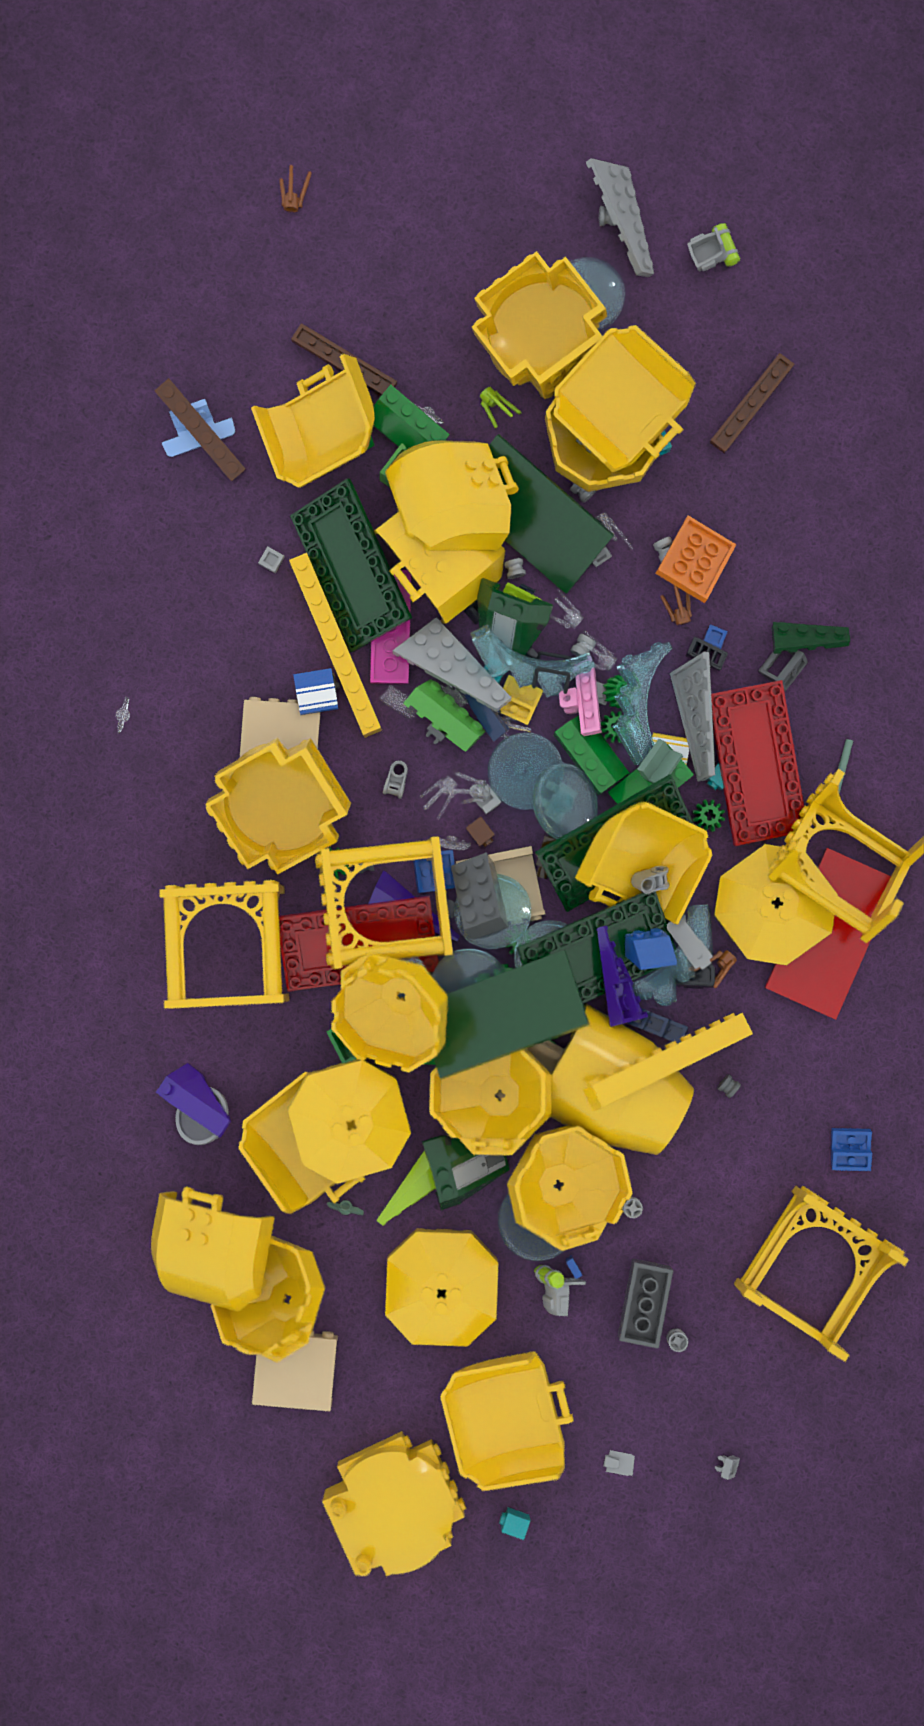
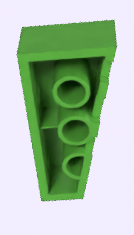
[403,679,486,752]

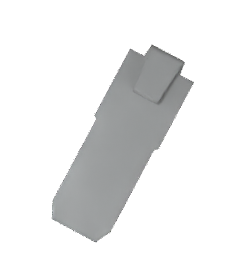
[667,918,713,970]
[603,1450,635,1476]

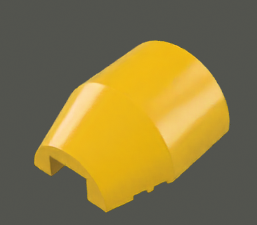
[550,1003,694,1155]

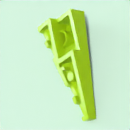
[376,1151,436,1226]

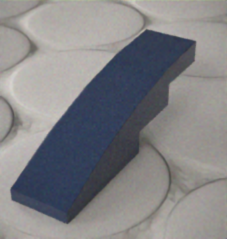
[464,693,509,742]
[608,1008,689,1043]

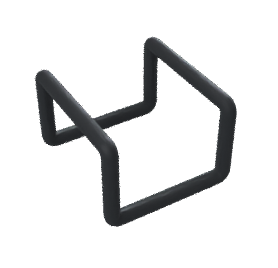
[532,651,572,694]

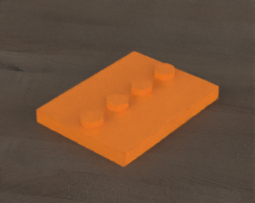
[655,515,736,603]

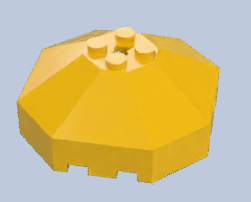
[545,397,663,492]
[714,844,838,965]
[332,952,447,1072]
[430,1048,552,1155]
[287,1059,411,1184]
[507,1124,633,1251]
[385,1228,498,1346]
[211,1235,325,1363]

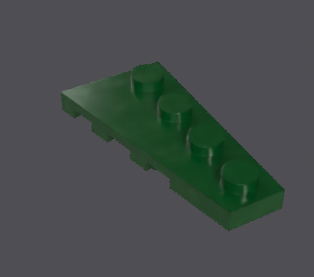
[772,622,850,654]

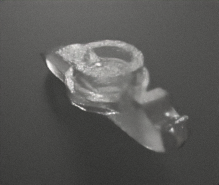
[412,402,444,424]
[116,696,130,733]
[439,836,471,850]

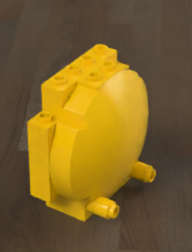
[472,251,607,399]
[206,737,351,874]
[322,1431,466,1576]

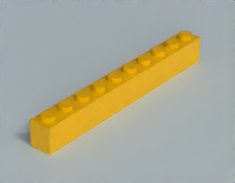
[289,553,382,738]
[583,1013,753,1112]

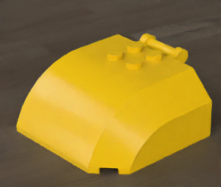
[554,325,696,472]
[251,354,374,488]
[385,441,518,550]
[374,511,505,624]
[575,802,712,925]
[239,1072,366,1214]
[151,1187,274,1312]
[440,1351,574,1491]

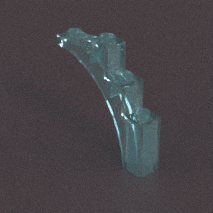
[471,625,596,698]
[613,642,673,765]
[632,904,713,1006]

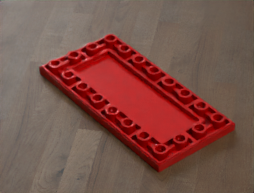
[711,680,804,846]
[764,848,891,1020]
[279,896,440,992]

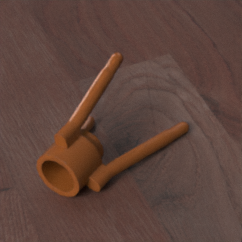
[279,165,312,212]
[660,585,692,625]
[688,950,737,988]

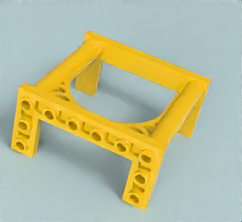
[768,769,924,943]
[315,837,453,969]
[160,880,289,1009]
[734,1185,909,1362]

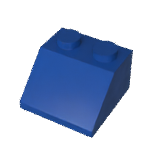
[625,928,677,970]

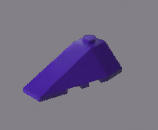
[156,1063,231,1138]

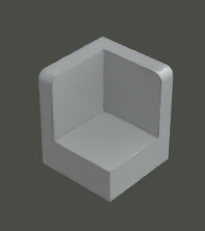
[473,784,501,815]

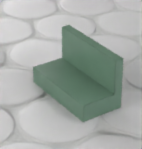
[637,739,683,783]

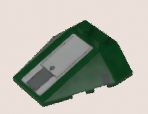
[477,578,553,668]
[422,1135,510,1210]

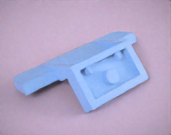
[162,399,235,457]

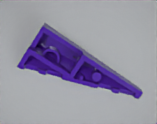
[368,871,460,942]
[597,926,648,1027]

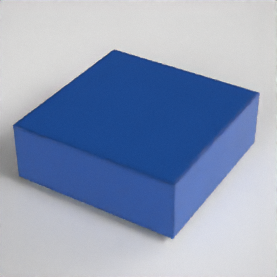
[703,625,728,649]
[565,1255,582,1279]

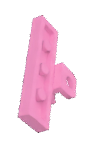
[559,660,602,736]

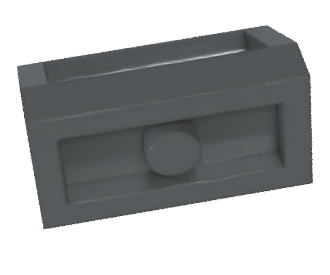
[758,650,808,692]

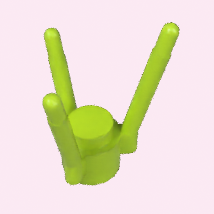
[480,387,521,428]

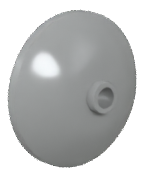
[176,1087,228,1145]

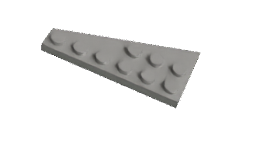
[586,158,654,277]
[393,617,512,712]
[670,652,715,781]

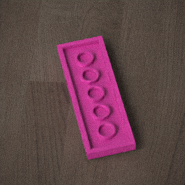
[370,570,411,684]

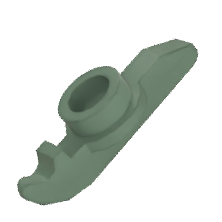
[327,1200,364,1215]

